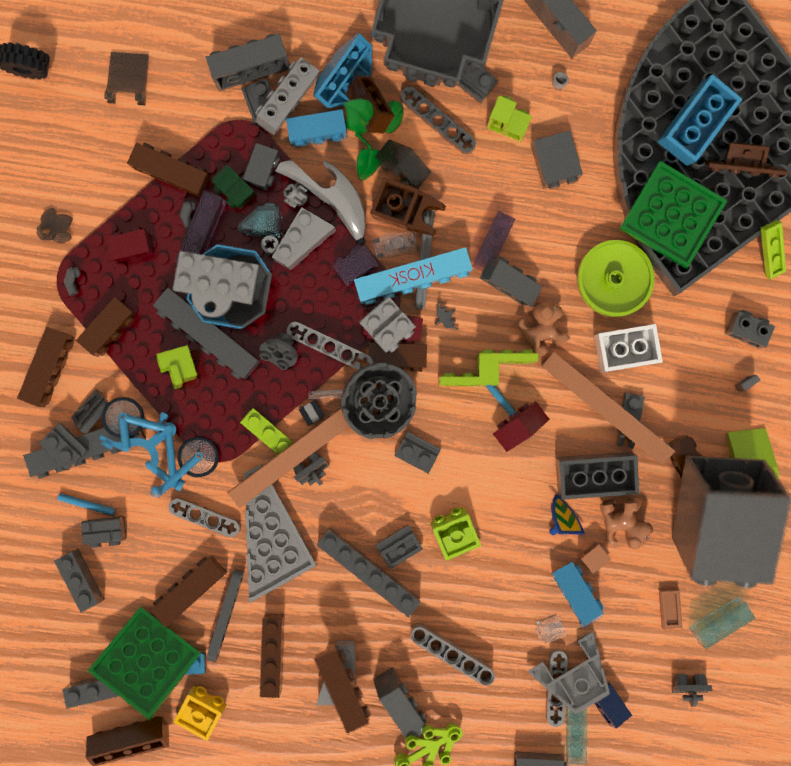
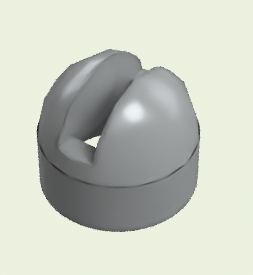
[552,72,569,89]

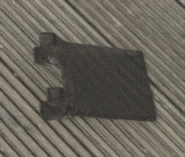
[104,52,149,106]

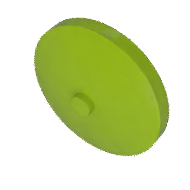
[577,240,655,317]

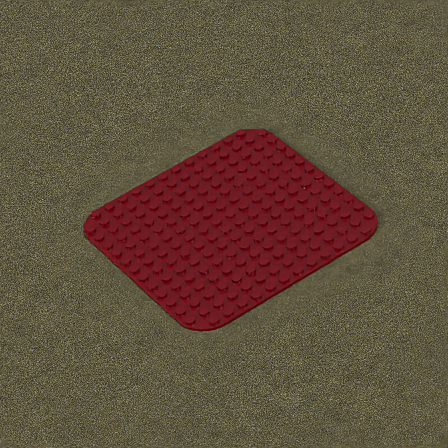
[56,120,400,462]

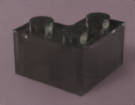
[375,139,431,189]

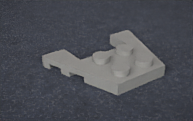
[528,632,610,715]

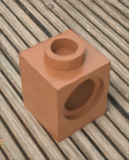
[578,542,611,574]

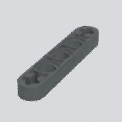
[401,87,476,155]
[206,569,244,663]

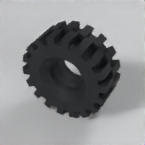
[0,42,50,79]

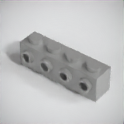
[255,57,320,136]

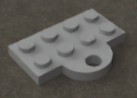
[173,251,259,318]

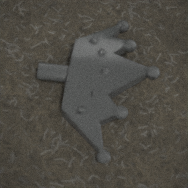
[435,302,459,330]

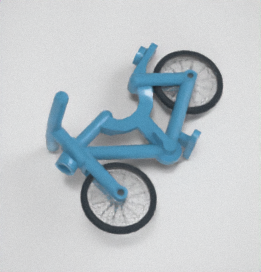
[99,397,219,498]

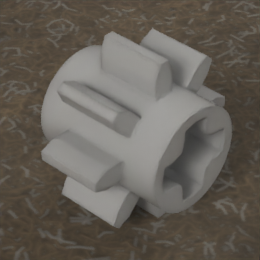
[284,182,307,208]

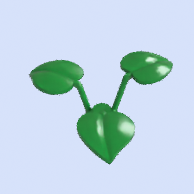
[344,99,404,181]

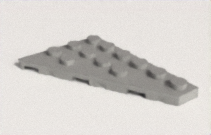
[244,464,317,603]

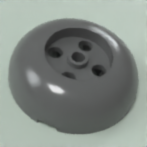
[341,363,417,439]

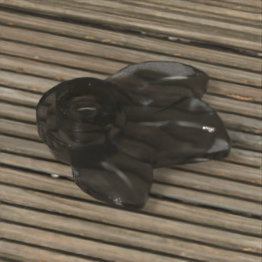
[37,208,73,243]

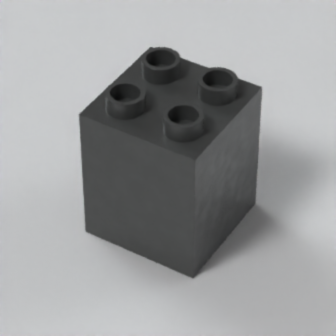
[672,456,791,588]

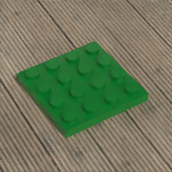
[619,161,728,268]
[87,606,201,720]

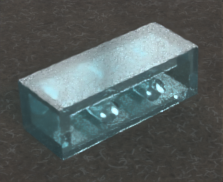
[689,597,756,649]

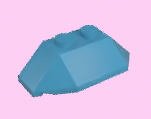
[313,33,373,108]

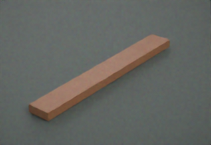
[542,352,675,466]
[227,407,349,508]

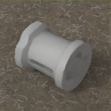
[261,235,280,255]

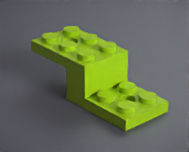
[438,350,538,386]

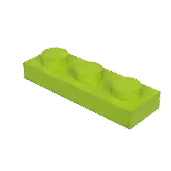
[761,220,786,280]
[240,407,293,454]

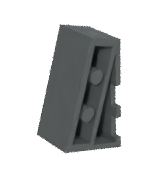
[373,667,428,738]

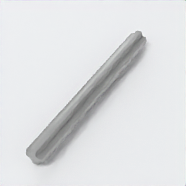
[415,196,436,309]

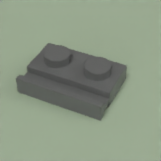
[459,68,498,104]
[241,79,271,124]
[71,389,109,434]
[39,423,89,470]
[395,432,441,474]
[376,525,423,569]

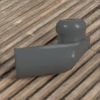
[180,200,196,230]
[64,267,81,296]

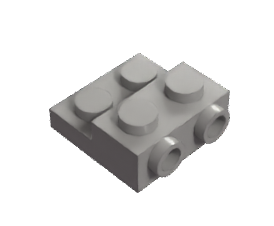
[359,296,415,352]

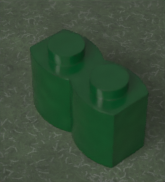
[211,164,256,210]

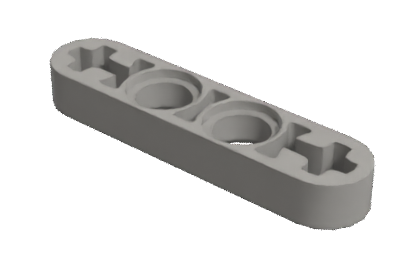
[168,498,241,537]
[546,649,568,727]

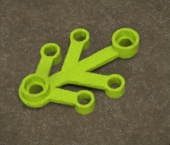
[394,723,463,766]

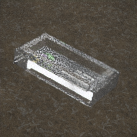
[308,389,343,400]

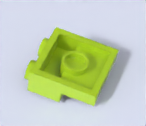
[430,507,481,561]

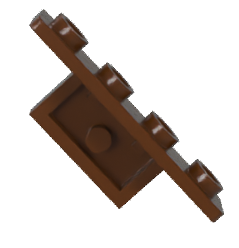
[705,142,787,177]

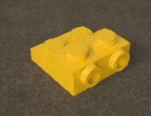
[173,686,227,741]

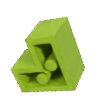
[487,96,532,142]

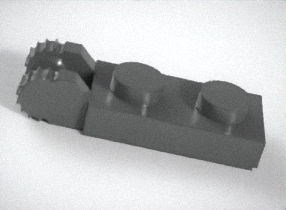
[617,393,645,449]

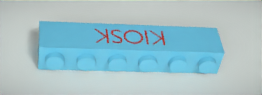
[354,247,473,305]

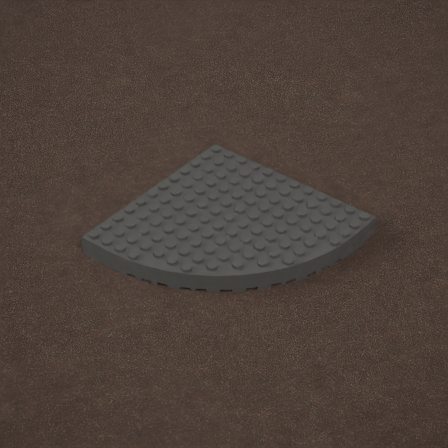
[613,0,791,296]

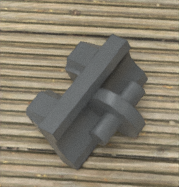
[293,451,330,486]
[672,674,712,707]

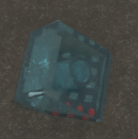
[238,203,282,238]

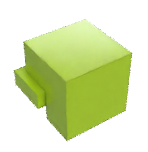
[157,345,197,389]

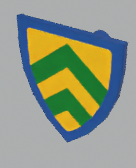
[549,494,585,535]

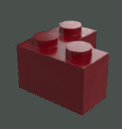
[493,401,550,452]

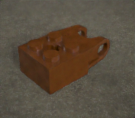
[370,177,446,236]

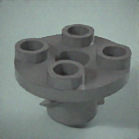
[260,333,298,370]

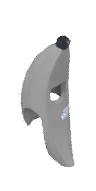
[275,160,366,245]

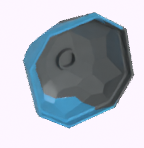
[187,244,272,329]

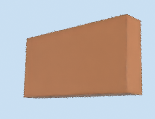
[659,588,682,629]

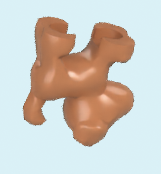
[517,301,570,358]
[600,498,653,550]

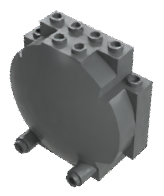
[371,0,504,88]

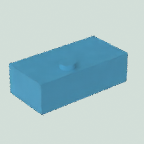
[657,74,742,166]

